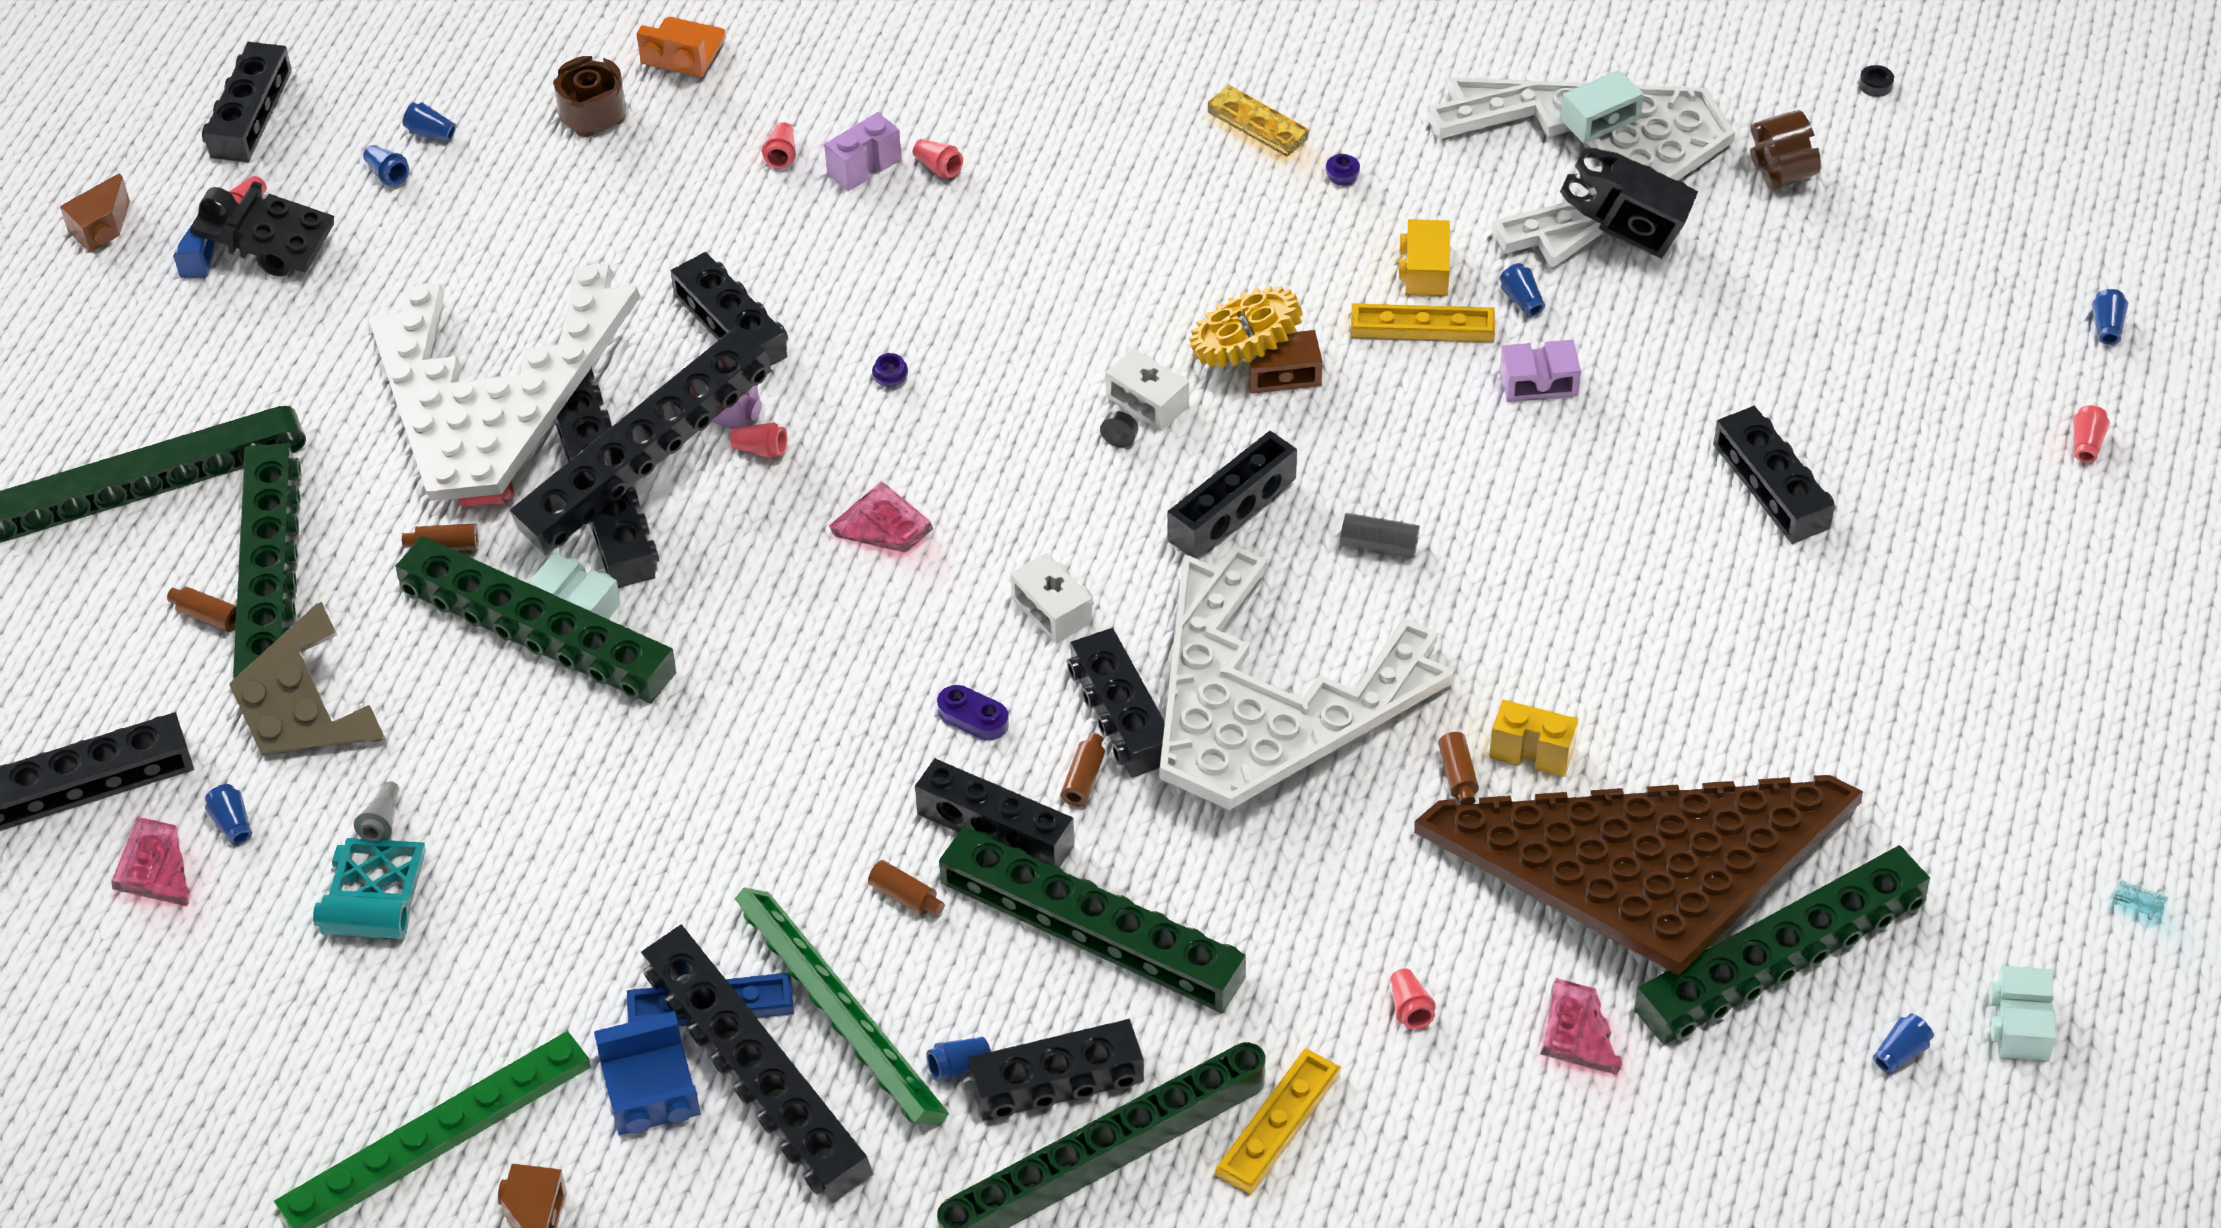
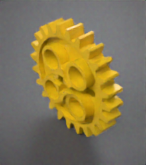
[1189,286,1304,368]

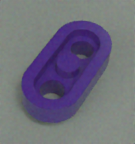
[937,685,1009,740]

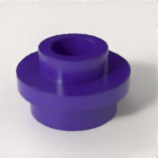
[1325,154,1360,185]
[872,353,908,386]

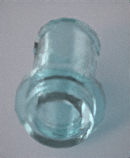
[2113,879,2169,921]

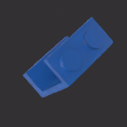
[593,1011,701,1135]

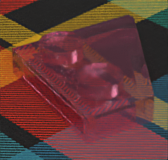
[829,481,933,553]
[111,816,190,907]
[1540,978,1622,1075]

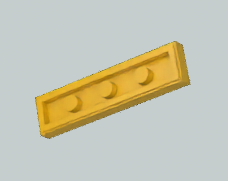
[1351,303,1495,342]
[1215,1048,1341,1195]

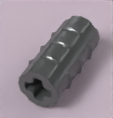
[1340,512,1420,558]

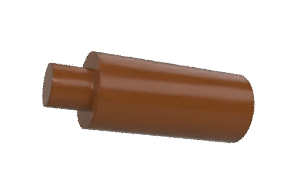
[401,523,479,551]
[167,586,237,632]
[1438,732,1479,805]
[1060,733,1105,807]
[868,859,945,917]

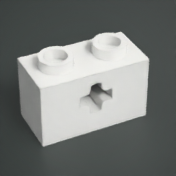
[1105,348,1189,431]
[1010,552,1094,644]

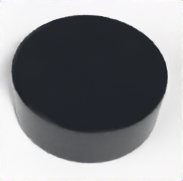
[1859,65,1894,97]
[1100,411,1139,448]

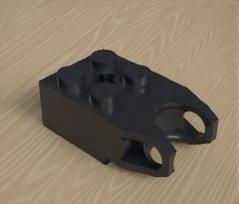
[1559,148,1698,259]

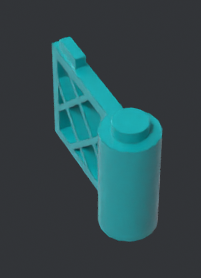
[313,838,426,939]

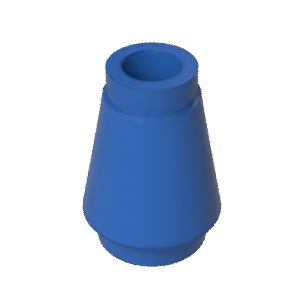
[402,102,456,142]
[363,145,410,185]
[1499,263,1546,317]
[2092,289,2129,345]
[204,784,253,845]
[1873,1013,1934,1074]
[926,1036,991,1083]

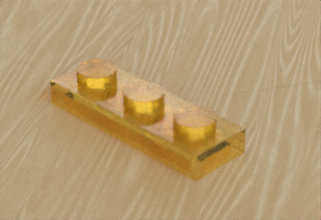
[1207,85,1309,157]

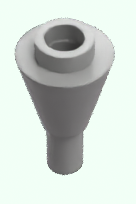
[353,781,400,843]

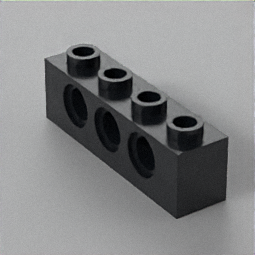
[202,41,292,163]
[670,251,788,366]
[1713,405,1835,544]
[1167,430,1297,559]
[1066,627,1165,778]
[915,758,1075,867]
[968,1018,1144,1121]

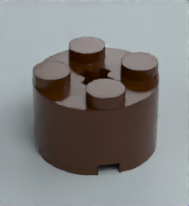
[553,56,626,137]
[1750,110,1821,190]

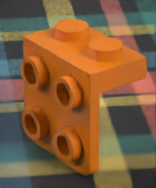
[636,17,726,78]

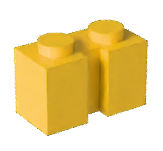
[1399,219,1450,296]
[1489,699,1579,777]

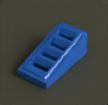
[173,215,217,278]

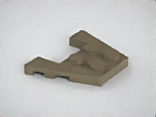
[229,602,386,756]

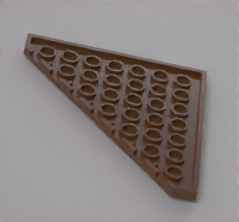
[1414,774,1863,975]

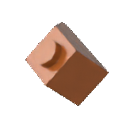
[60,173,130,253]
[1249,330,1323,394]
[497,1163,567,1228]

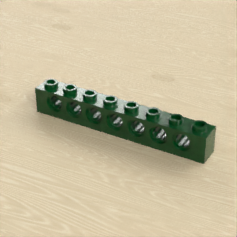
[233,443,302,679]
[395,536,677,704]
[939,826,1246,1014]
[1634,845,1931,1046]

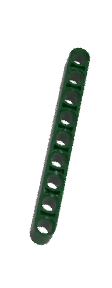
[0,405,306,542]
[937,1042,1266,1228]

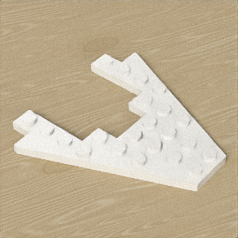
[1427,77,1735,268]
[369,263,640,501]
[1159,545,1455,810]

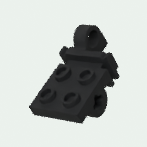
[190,181,334,277]

